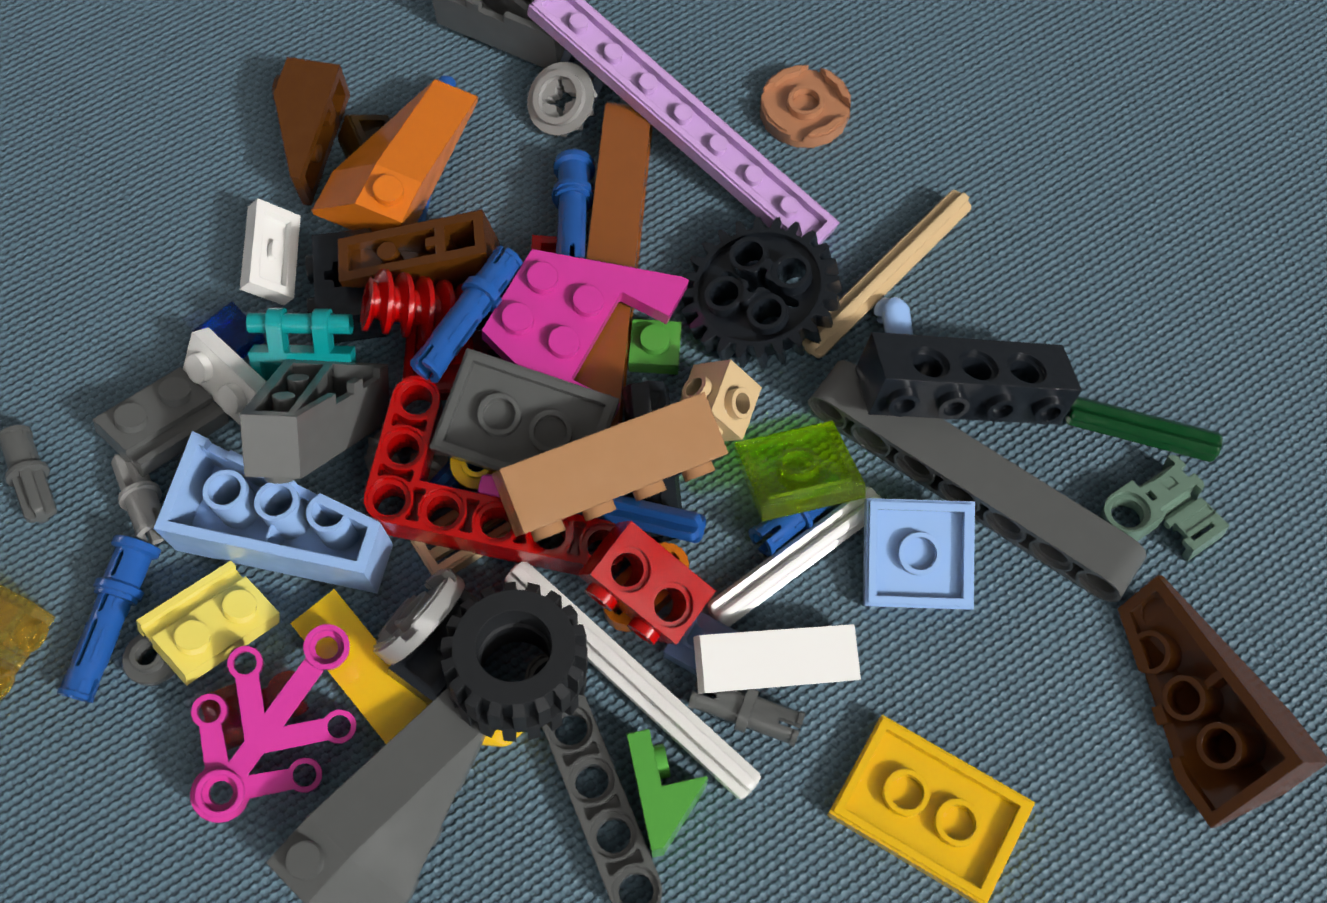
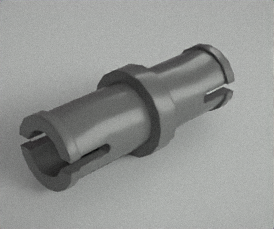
[688,681,806,747]

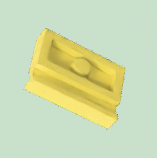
[136,560,280,686]

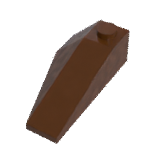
[1118,575,1327,828]

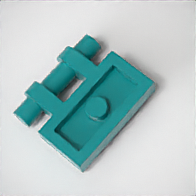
[246,308,356,381]

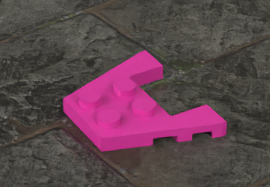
[482,249,689,420]

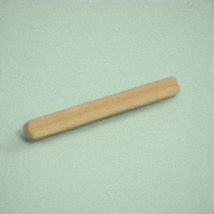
[802,190,972,358]

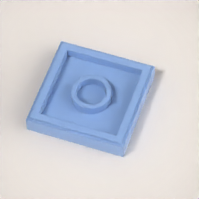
[863,498,975,610]

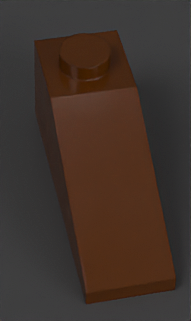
[272,57,350,206]
[338,209,500,289]

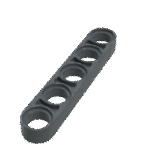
[525,653,662,903]

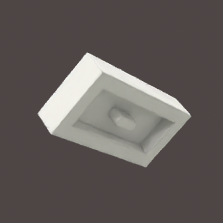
[240,198,301,305]
[183,327,267,425]

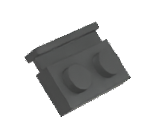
[93,367,229,477]

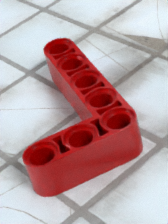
[364,376,625,577]

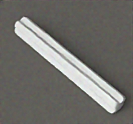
[707,487,881,627]

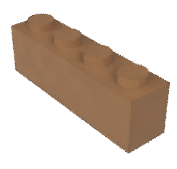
[491,392,729,542]

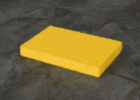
[827,715,1036,903]

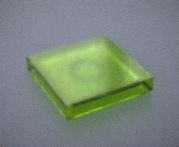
[734,421,866,522]

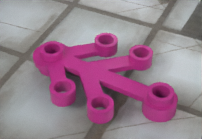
[190,624,357,823]

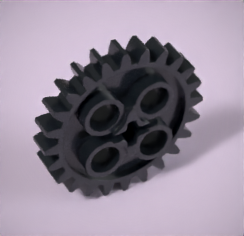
[681,217,842,368]

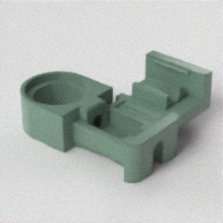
[1099,455,1230,562]

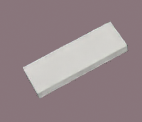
[693,624,861,694]

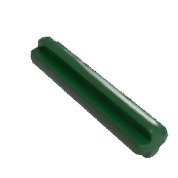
[1065,396,1223,462]

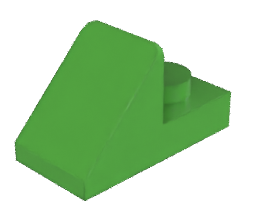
[627,729,708,858]

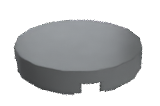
[373,568,465,665]

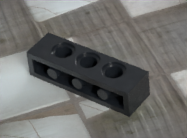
[855,332,1082,425]

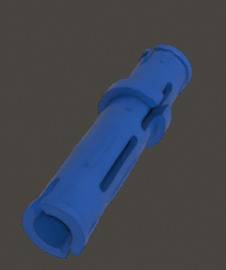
[410,246,523,383]

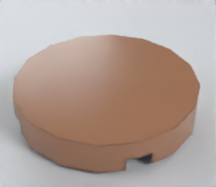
[760,65,851,148]

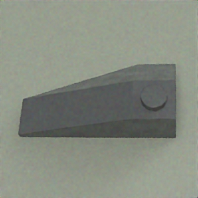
[266,688,486,903]

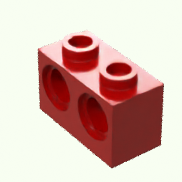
[577,521,716,646]

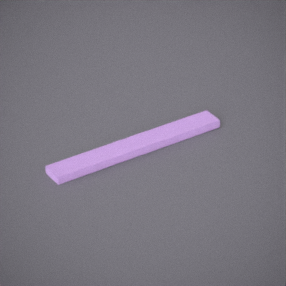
[527,0,840,245]

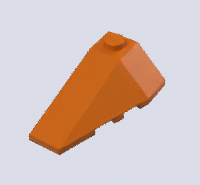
[312,79,478,232]

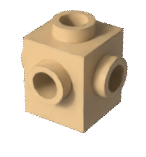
[680,359,762,441]

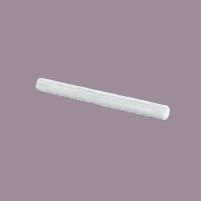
[505,562,761,800]

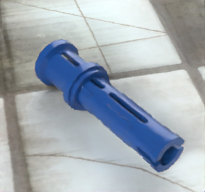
[552,149,595,259]
[57,535,161,704]

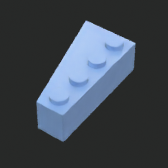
[153,431,393,594]

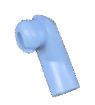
[874,297,913,335]

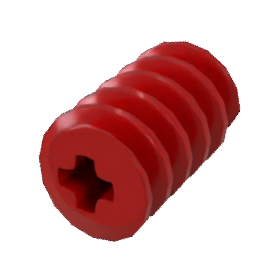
[360,268,467,347]

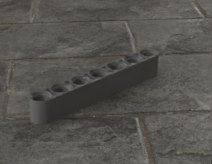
[808,360,1147,602]

